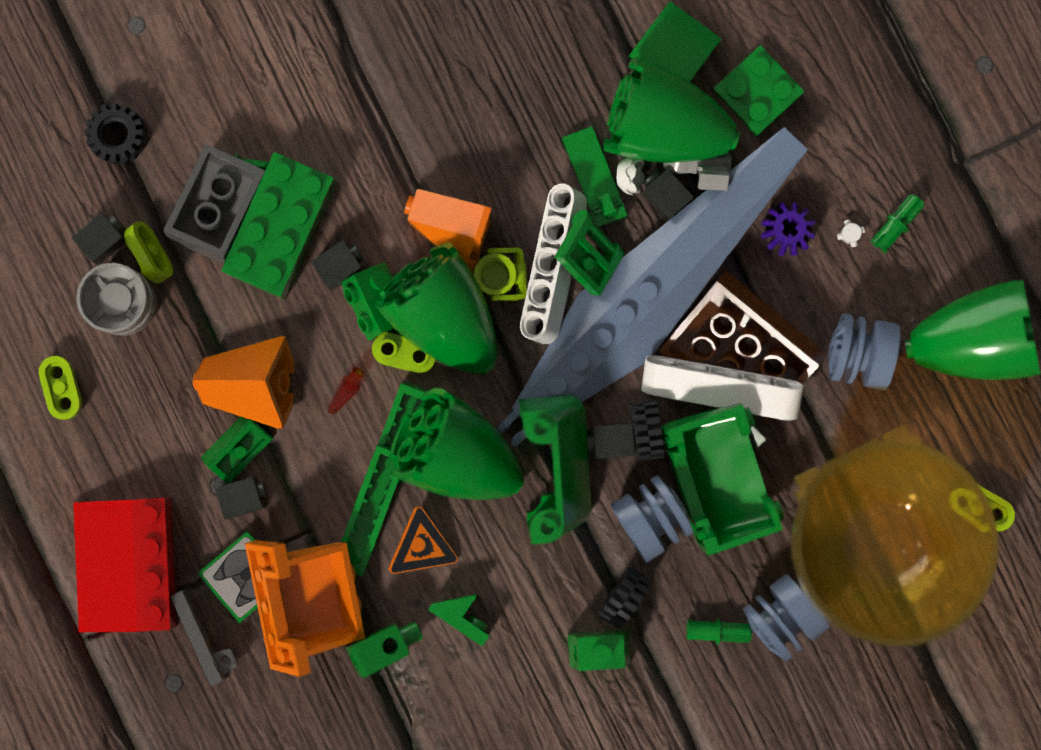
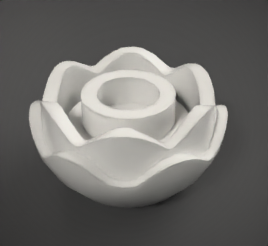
[617,157,645,195]

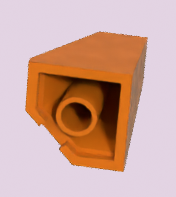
[404,189,492,275]
[193,336,294,428]

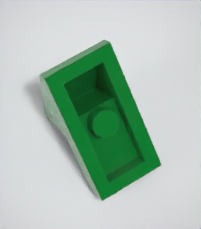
[428,593,490,647]

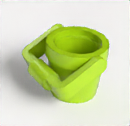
[474,247,528,301]

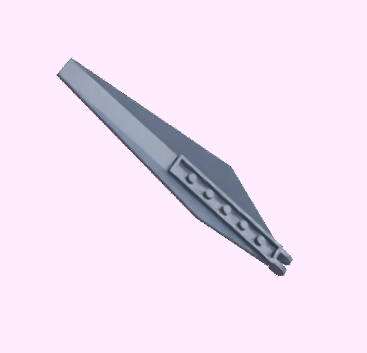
[496,127,808,448]

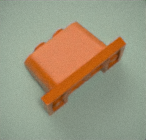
[245,540,365,677]

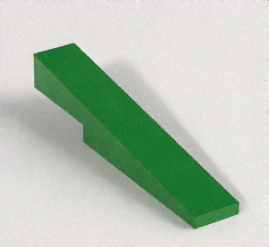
[341,381,429,577]

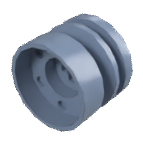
[828,313,900,391]
[610,475,694,563]
[742,574,830,663]

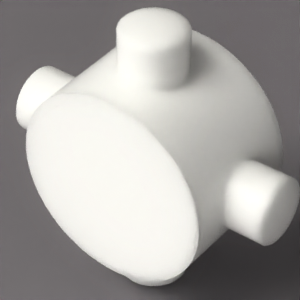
[837,219,865,247]

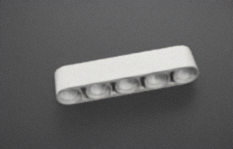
[520,184,587,344]
[641,355,803,420]

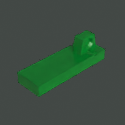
[562,126,628,228]

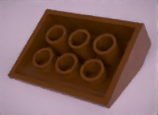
[659,271,826,424]

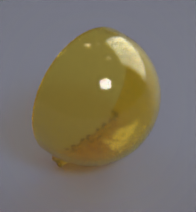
[791,425,998,646]

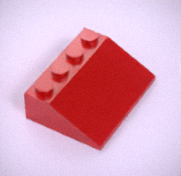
[73,497,177,632]

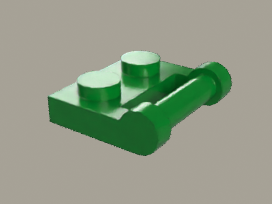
[554,209,624,296]

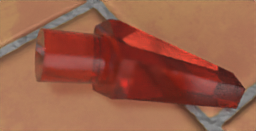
[327,367,364,415]

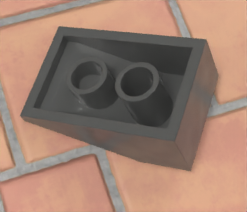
[163,144,265,265]

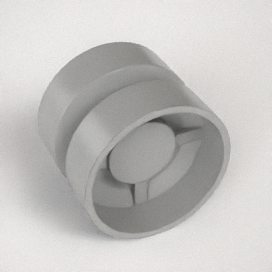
[77,263,157,336]

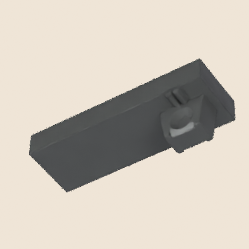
[170,589,239,686]

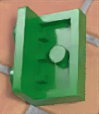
[342,262,395,341]

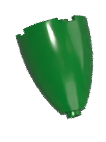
[603,57,740,163]
[374,243,497,375]
[905,280,1040,380]
[390,388,524,500]

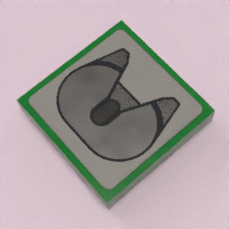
[197,531,258,623]

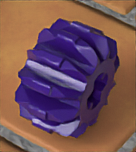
[761,202,816,257]

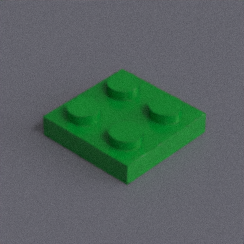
[712,45,804,137]

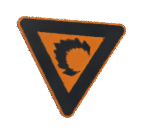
[389,506,458,574]

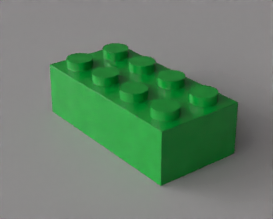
[221,152,337,300]

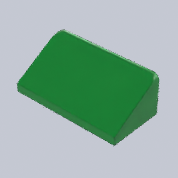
[201,416,273,484]

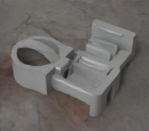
[663,152,732,191]

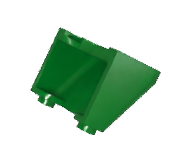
[518,395,591,544]
[660,403,785,556]

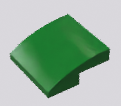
[629,1,722,82]

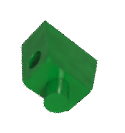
[345,621,423,678]
[567,630,631,671]

